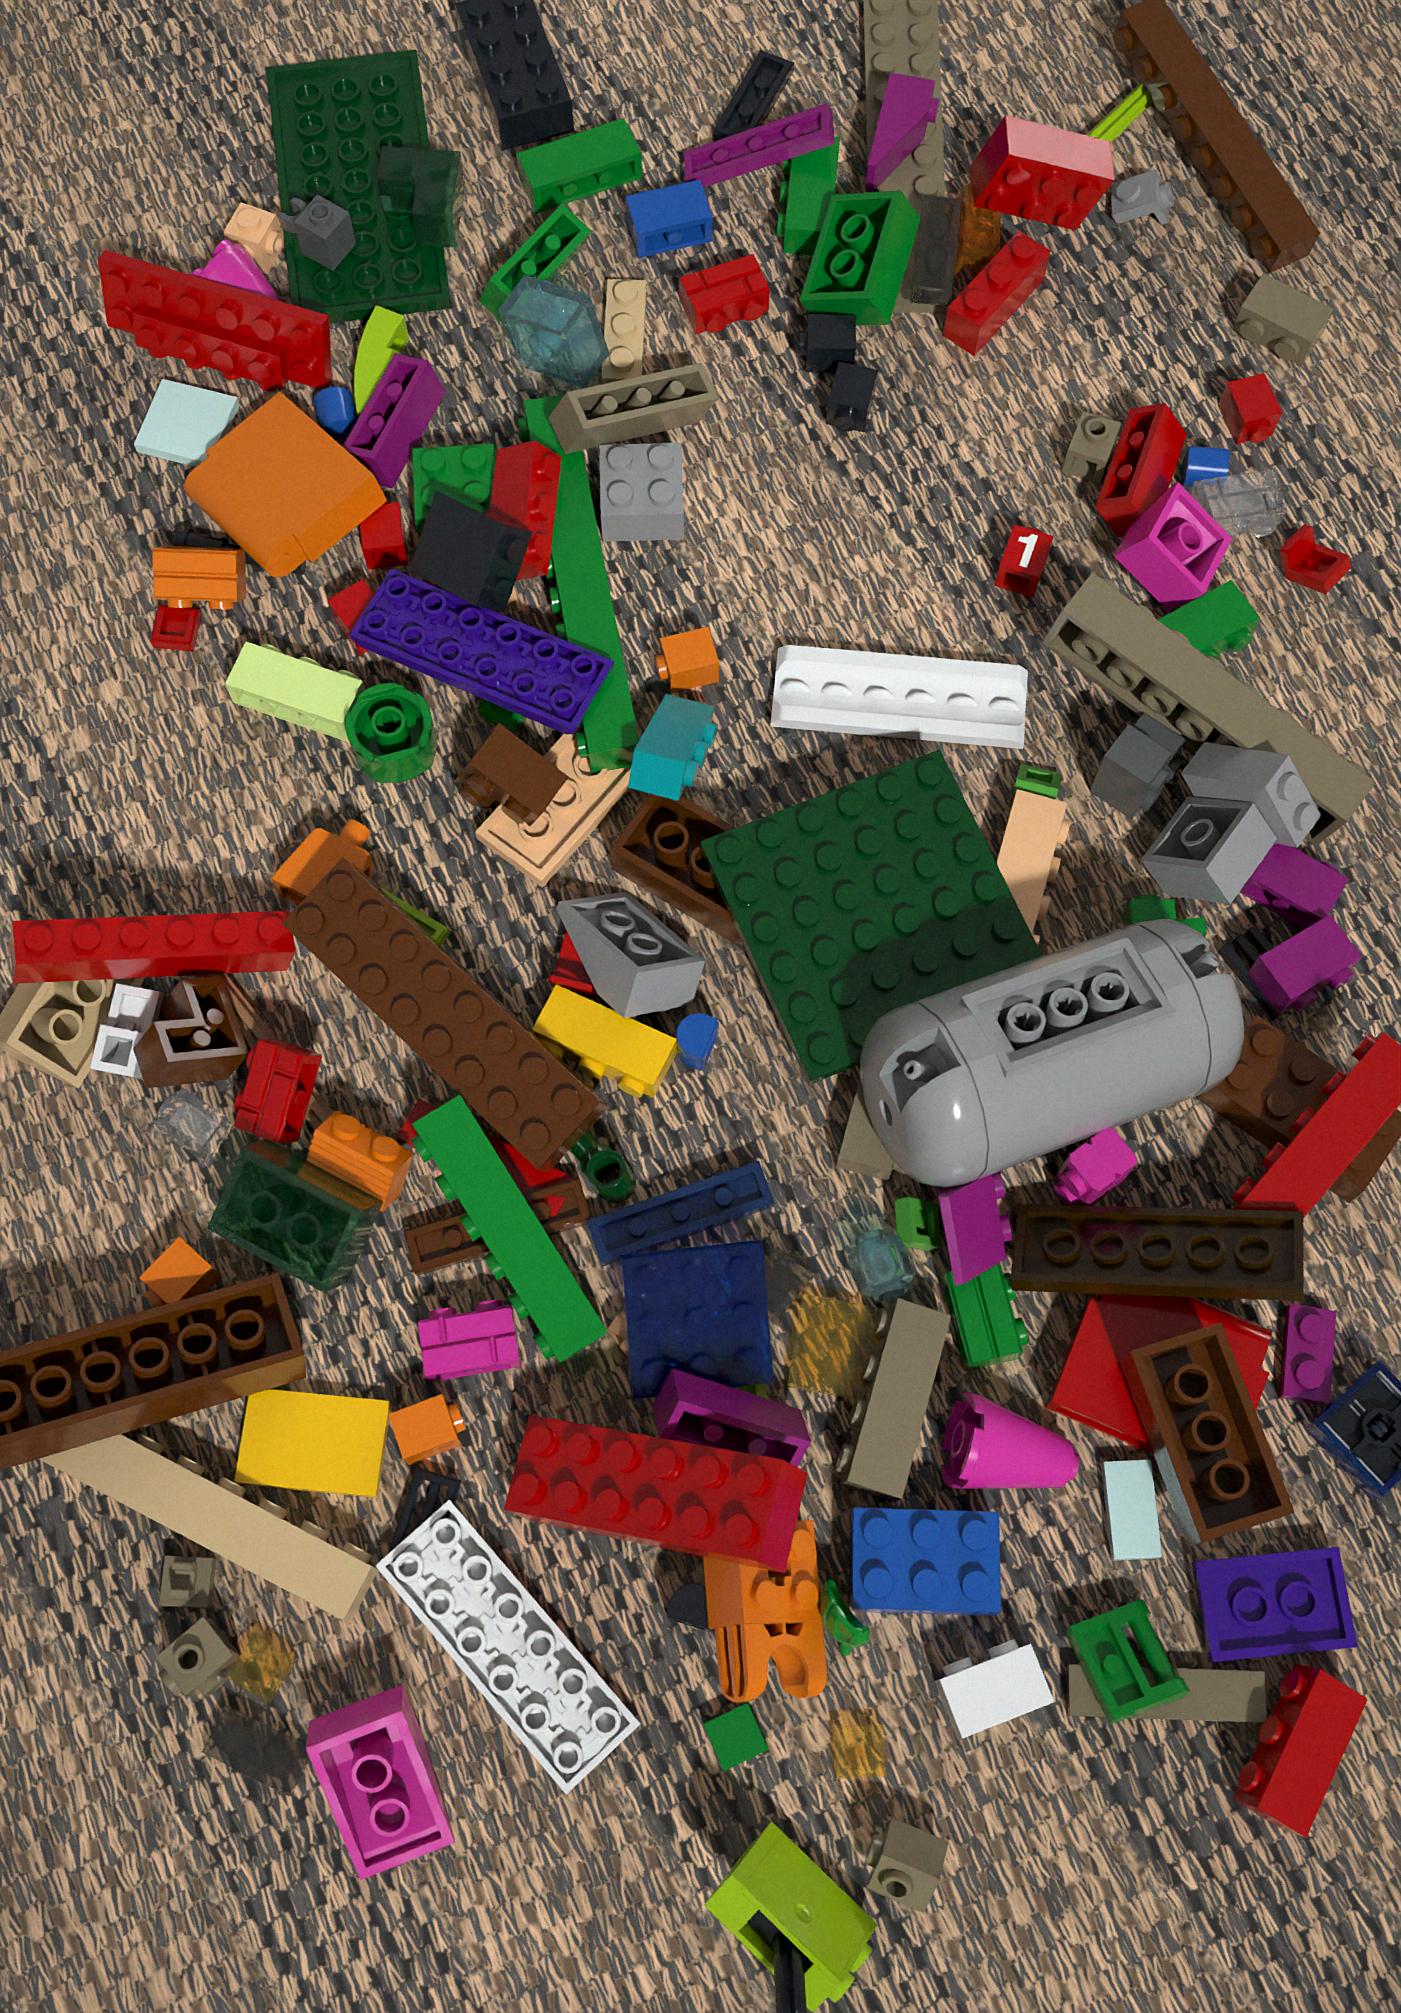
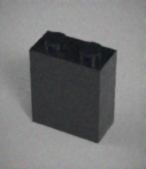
[409,490,533,612]

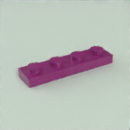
[684,103,835,188]

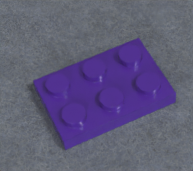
[1192,1547,1358,1663]

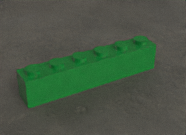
[410,1095,608,1364]

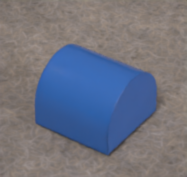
[313,387,358,440]
[1181,446,1230,489]
[677,1013,719,1071]

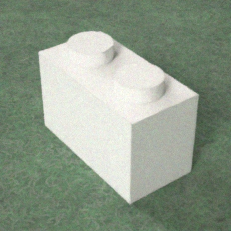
[935,1639,1054,1739]

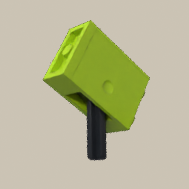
[704,1822,878,2013]

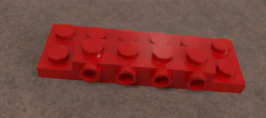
[98,250,332,391]

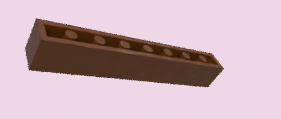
[1112,0,1320,273]

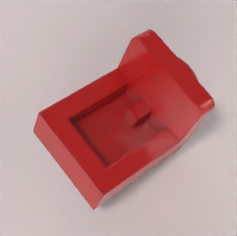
[1281,524,1351,594]

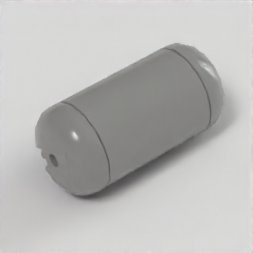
[860,919,1244,1188]

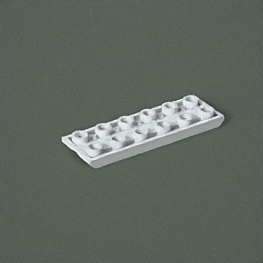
[770,645,1028,749]
[375,1500,640,1794]

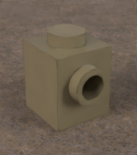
[1062,411,1121,484]
[156,1617,242,1698]
[864,1817,948,1913]

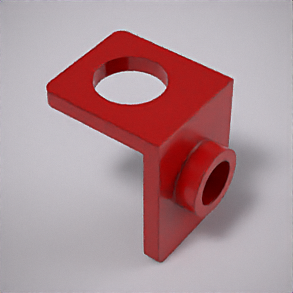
[548,931,596,997]

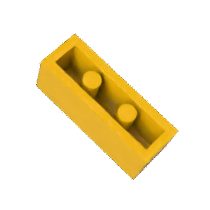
[532,984,677,1098]

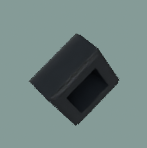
[666,1583,713,1632]

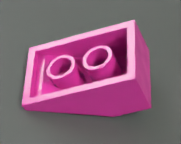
[306,1685,455,1880]

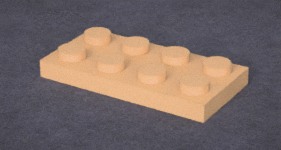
[475,721,631,888]

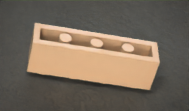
[996,789,1071,946]

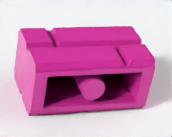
[1054,1128,1137,1206]
[418,1300,522,1382]

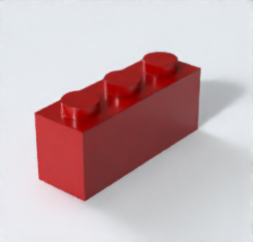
[943,231,1051,356]
[1095,403,1187,537]
[490,441,562,581]
[1233,1663,1368,1838]

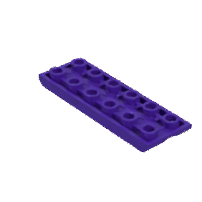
[349,568,614,735]

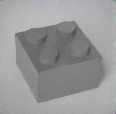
[599,443,684,542]
[1141,796,1277,904]

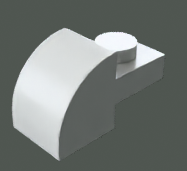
[90,983,164,1078]

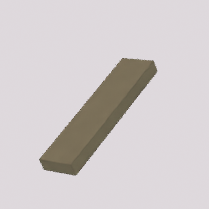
[1066,1664,1267,1723]

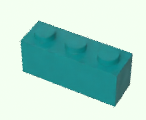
[628,694,718,801]

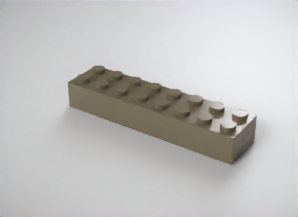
[1042,572,1376,846]

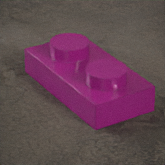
[1279,1304,1336,1406]

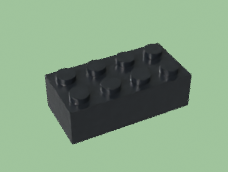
[455,0,574,151]

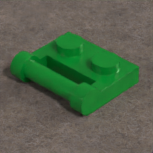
[1066,1600,1190,1725]

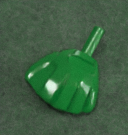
[820,1579,871,1656]

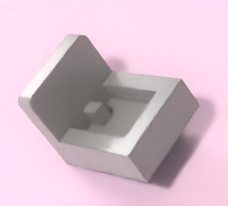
[1112,169,1174,225]

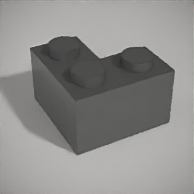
[1090,713,1187,819]

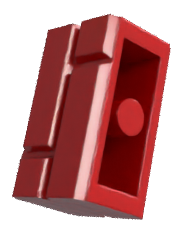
[679,254,770,334]
[234,1039,322,1143]

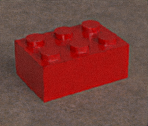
[969,115,1115,230]

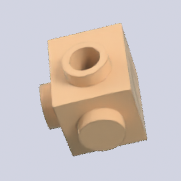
[223,202,284,274]

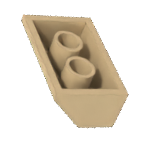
[0,978,145,1088]

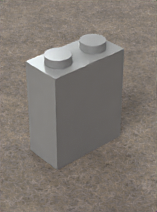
[1181,742,1321,848]

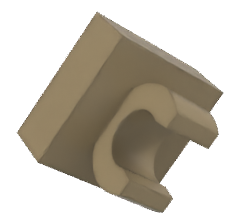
[159,1556,216,1609]

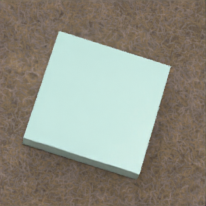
[134,379,240,467]

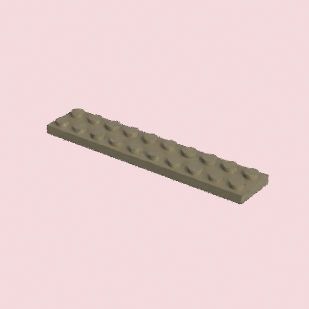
[863,0,949,313]

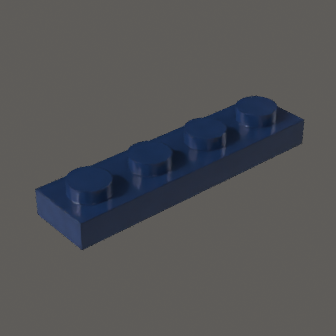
[586,1161,775,1267]

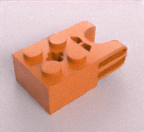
[703,1520,827,1702]

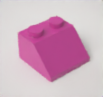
[1114,482,1232,612]

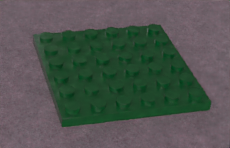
[699,749,1042,1085]

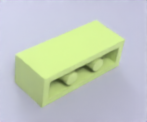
[225,642,365,742]

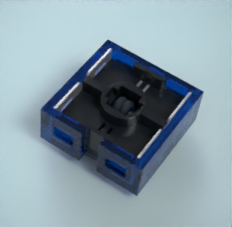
[1303,1360,1401,1501]

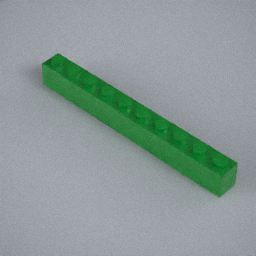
[518,394,639,773]

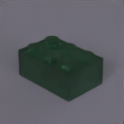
[207,1139,383,1294]

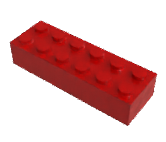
[504,1415,808,1573]

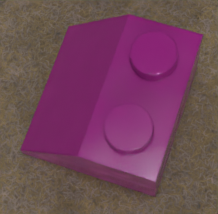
[937,1171,1012,1285]

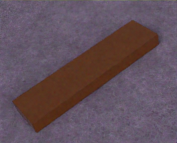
[403,1177,592,1276]

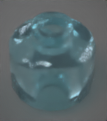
[848,1229,915,1302]

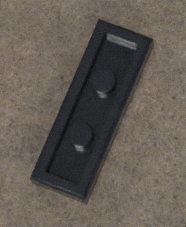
[712,50,794,141]

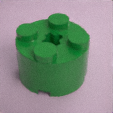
[345,683,437,783]

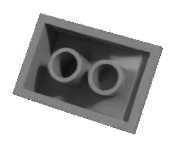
[556,892,706,1018]

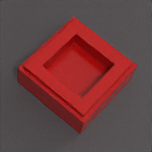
[150,605,202,652]

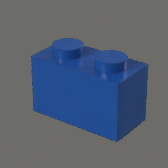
[625,179,713,258]

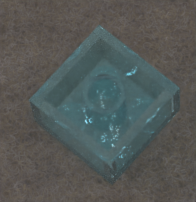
[498,275,610,388]

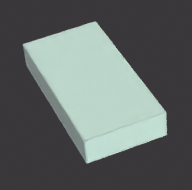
[1101,1459,1162,1561]

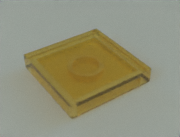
[787,1294,881,1400]

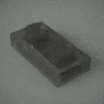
[202,1705,310,1796]

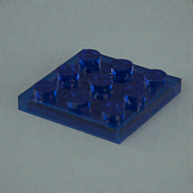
[619,1240,774,1399]

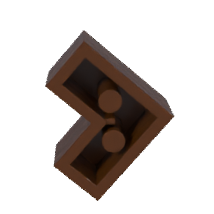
[453,723,569,826]
[133,976,249,1088]

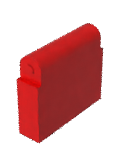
[1045,1294,1272,1455]

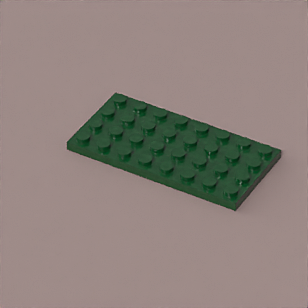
[266,50,452,324]

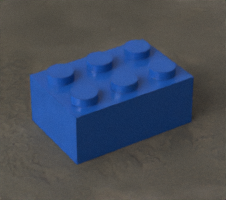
[849,1507,1001,1616]

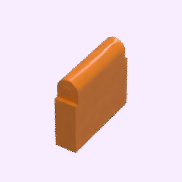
[184,391,387,578]

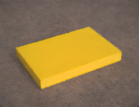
[234,1389,392,1498]

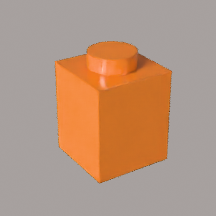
[654,627,719,693]
[139,1237,221,1307]
[388,1394,466,1465]

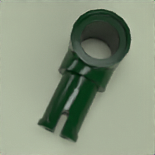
[569,1131,636,1203]

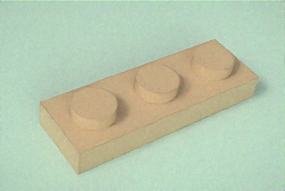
[602,279,647,384]

